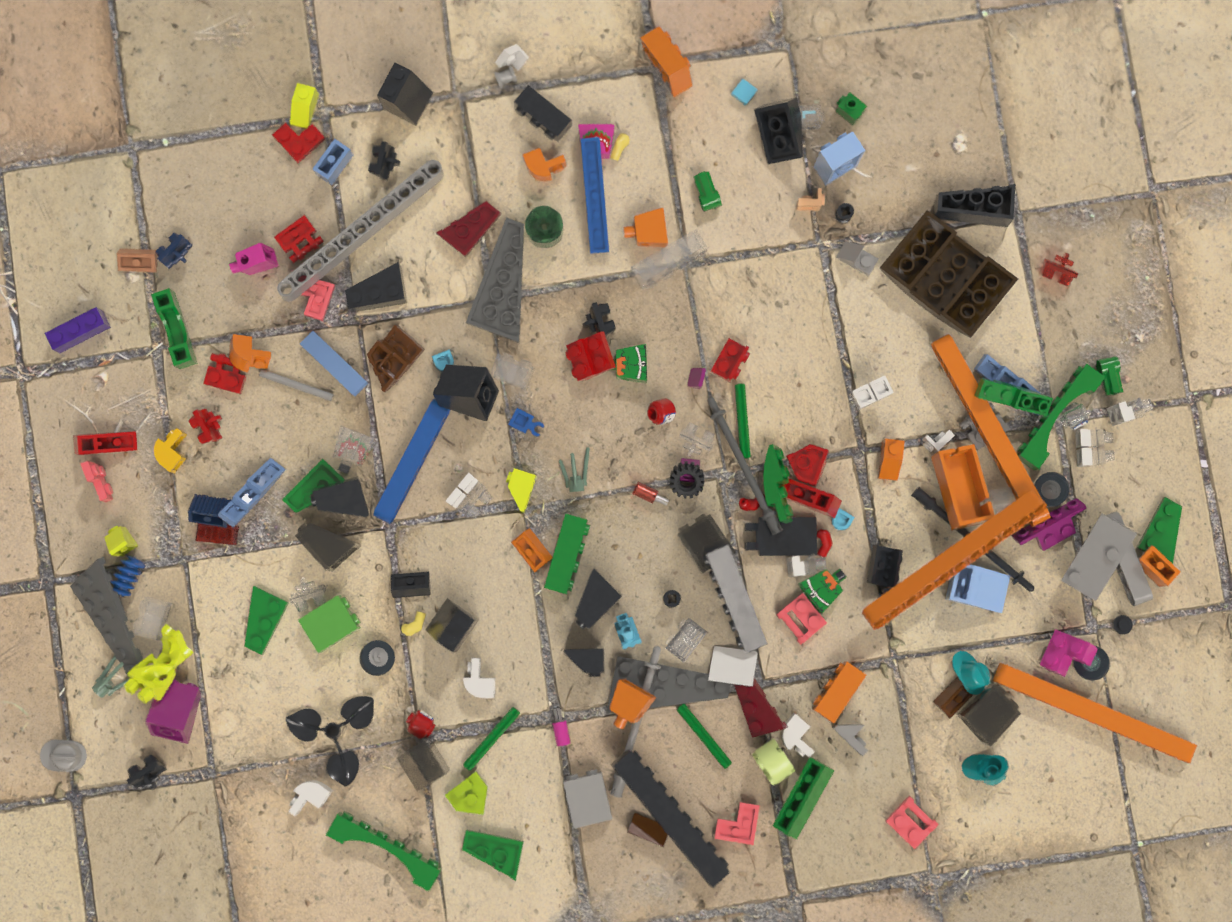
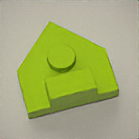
[445,771,488,815]

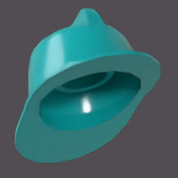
[952,651,990,695]
[961,754,1009,786]

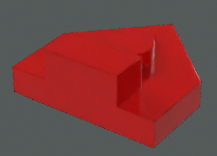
[786,444,829,487]

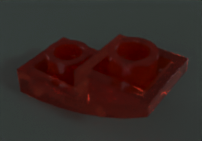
[195,523,239,545]

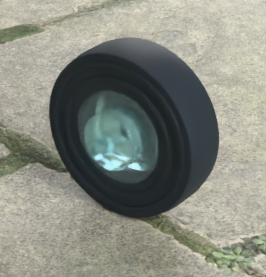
[1074,646,1110,681]

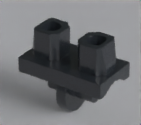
[368,142,401,181]
[582,302,616,337]
[126,755,167,790]

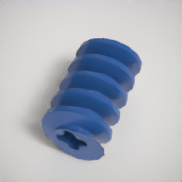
[110,554,146,597]

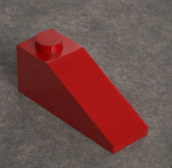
[73,431,138,455]
[782,478,842,518]

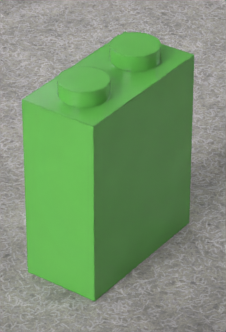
[298,595,361,653]

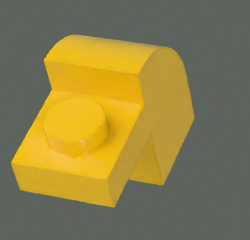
[154,428,187,474]

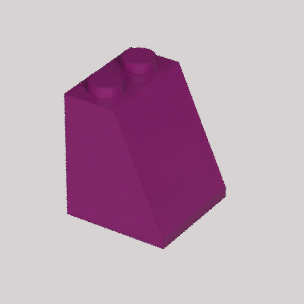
[145,679,201,744]

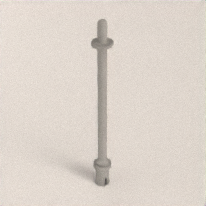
[610,646,661,798]

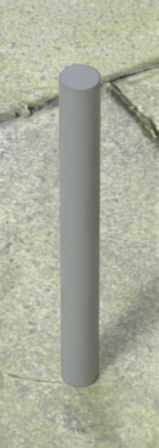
[259,369,334,401]

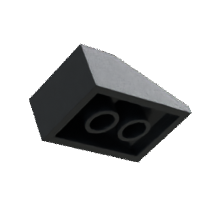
[754,97,803,164]

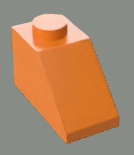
[878,439,905,481]
[1139,545,1180,587]

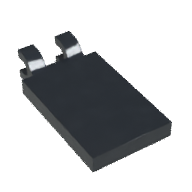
[745,517,817,556]

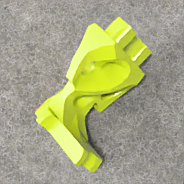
[124,624,193,704]

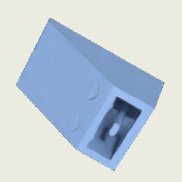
[945,564,1010,613]

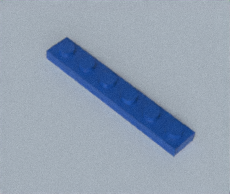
[581,137,609,254]

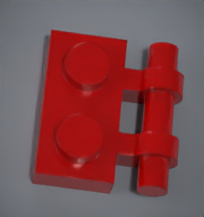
[274,215,324,264]
[203,353,246,395]

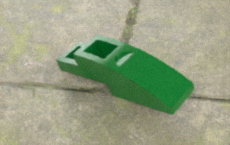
[974,378,1053,416]
[763,444,793,524]

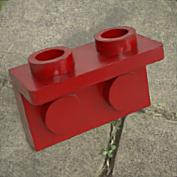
[710,338,751,382]

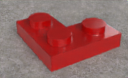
[272,122,326,163]

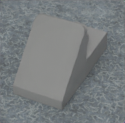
[836,241,878,276]
[832,724,868,756]

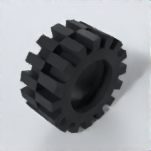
[670,461,704,499]

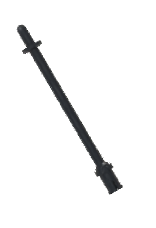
[911,487,1035,592]

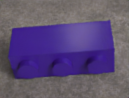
[44,307,111,353]

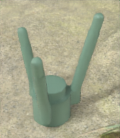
[559,447,590,492]
[92,655,129,698]

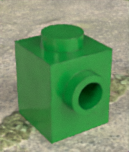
[836,92,867,125]

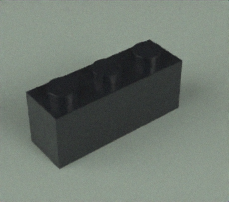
[514,85,572,142]

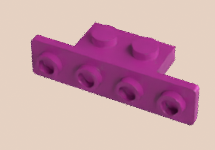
[1011,498,1087,551]

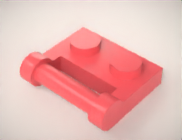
[776,593,827,645]
[885,796,938,849]

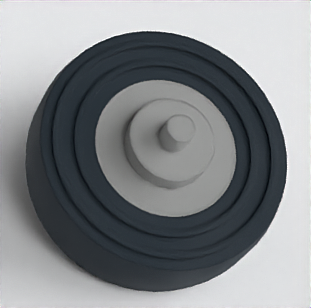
[359,640,395,676]

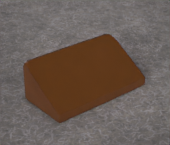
[933,676,973,718]
[627,812,668,847]

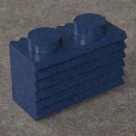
[188,494,231,528]

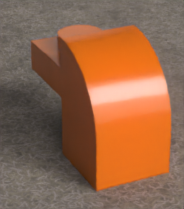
[522,148,567,181]
[229,334,271,372]

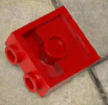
[566,331,616,381]

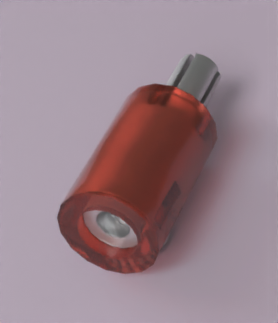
[632,481,669,506]

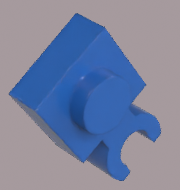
[508,408,545,437]

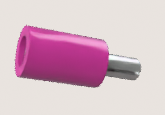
[552,708,571,747]

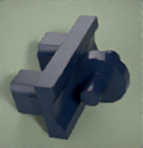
[156,233,193,270]

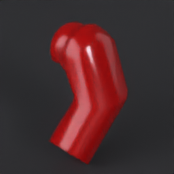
[739,493,766,511]
[817,529,833,558]

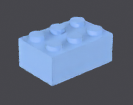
[814,131,865,185]

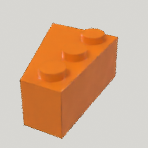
[640,26,693,97]

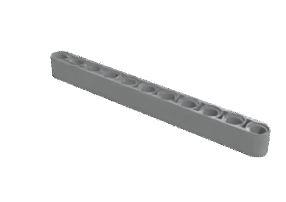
[277,160,444,302]

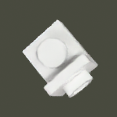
[495,44,529,70]
[922,430,955,453]

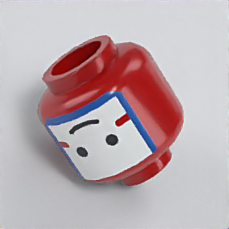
[647,398,676,425]
[405,710,436,739]

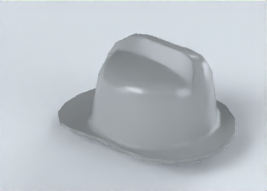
[40,740,87,772]

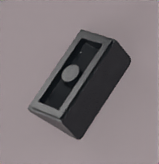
[391,571,431,598]

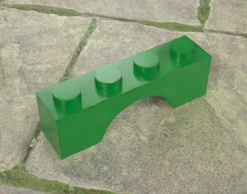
[151,288,198,369]

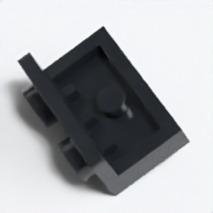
[867,545,903,588]

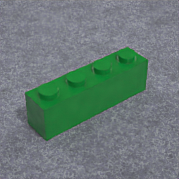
[544,513,590,595]
[772,757,835,839]

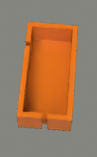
[931,444,995,530]

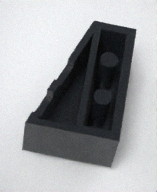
[345,262,407,313]

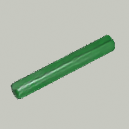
[735,383,751,459]
[677,704,732,769]
[463,707,520,771]

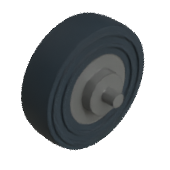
[1034,472,1070,507]

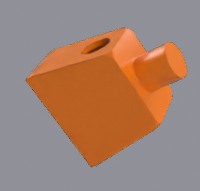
[623,208,668,247]
[610,679,656,729]

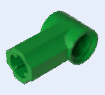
[693,171,722,212]
[1096,356,1123,396]

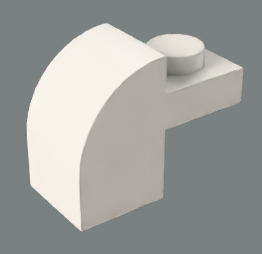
[463,658,496,698]
[781,713,814,758]
[288,780,333,816]

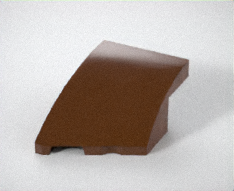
[367,325,425,393]

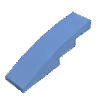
[300,331,368,397]
[974,354,1040,416]
[218,458,285,528]

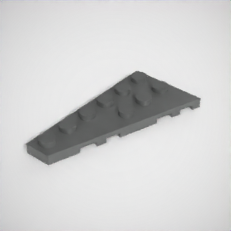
[466,217,524,343]
[70,557,143,675]

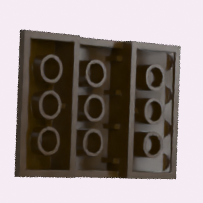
[879,210,1018,338]

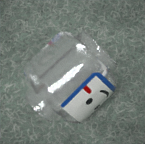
[1060,402,1090,431]

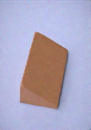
[117,249,158,272]

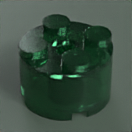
[525,206,564,248]

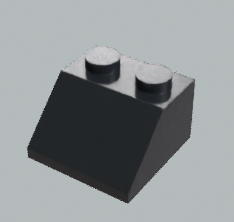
[564,648,604,677]

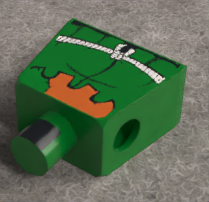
[609,344,647,383]
[797,568,847,613]

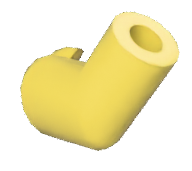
[610,133,630,160]
[401,611,426,636]

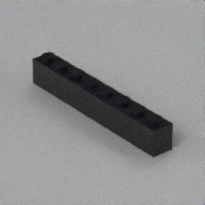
[610,749,730,888]

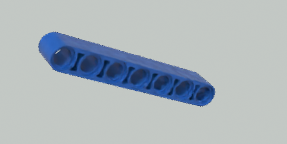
[373,398,450,524]

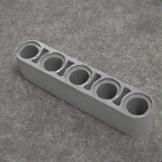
[1107,511,1153,606]

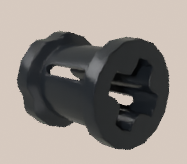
[835,203,854,224]
[663,590,681,607]

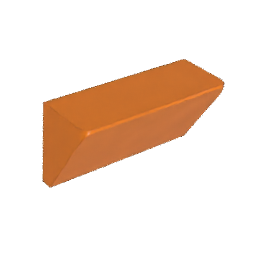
[511,528,553,572]

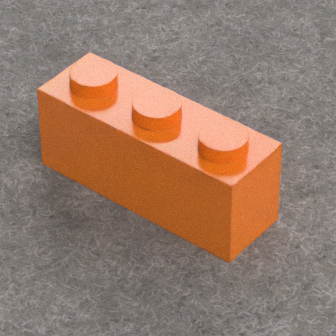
[812,661,867,723]

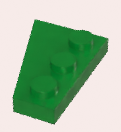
[282,459,345,513]
[1136,497,1182,564]
[244,586,289,655]
[462,830,524,881]

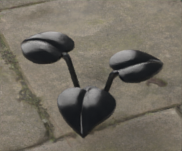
[286,696,374,787]

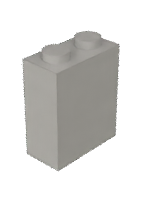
[563,769,612,829]

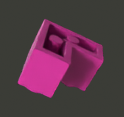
[1040,630,1098,677]

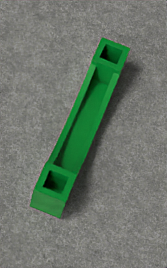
[1017,364,1105,471]
[326,811,442,892]

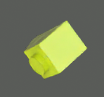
[290,83,319,129]
[506,468,537,513]
[104,526,138,557]

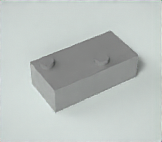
[1061,513,1137,601]

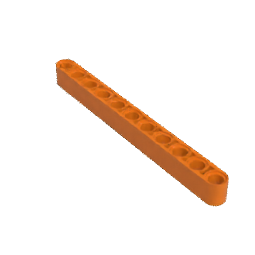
[931,334,1051,527]
[862,490,1047,629]
[992,662,1197,764]

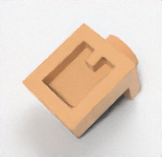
[797,188,825,211]

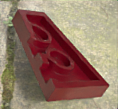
[436,201,501,258]
[734,678,788,738]

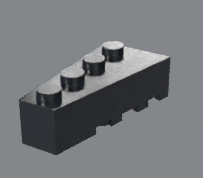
[933,184,1016,228]

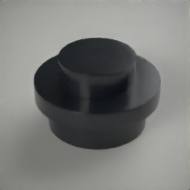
[1113,615,1133,635]

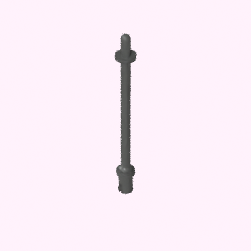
[707,397,783,536]

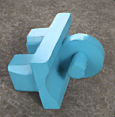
[614,613,642,650]

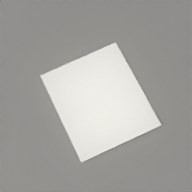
[708,646,758,686]

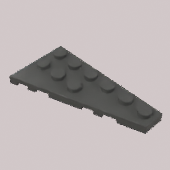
[606,656,731,714]

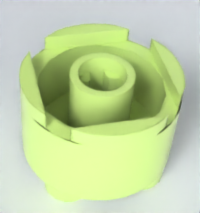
[751,738,795,786]

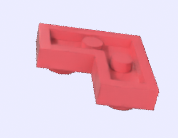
[298,275,335,321]
[80,461,113,502]
[714,802,759,845]

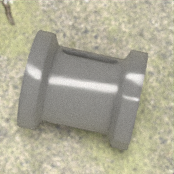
[494,66,517,88]

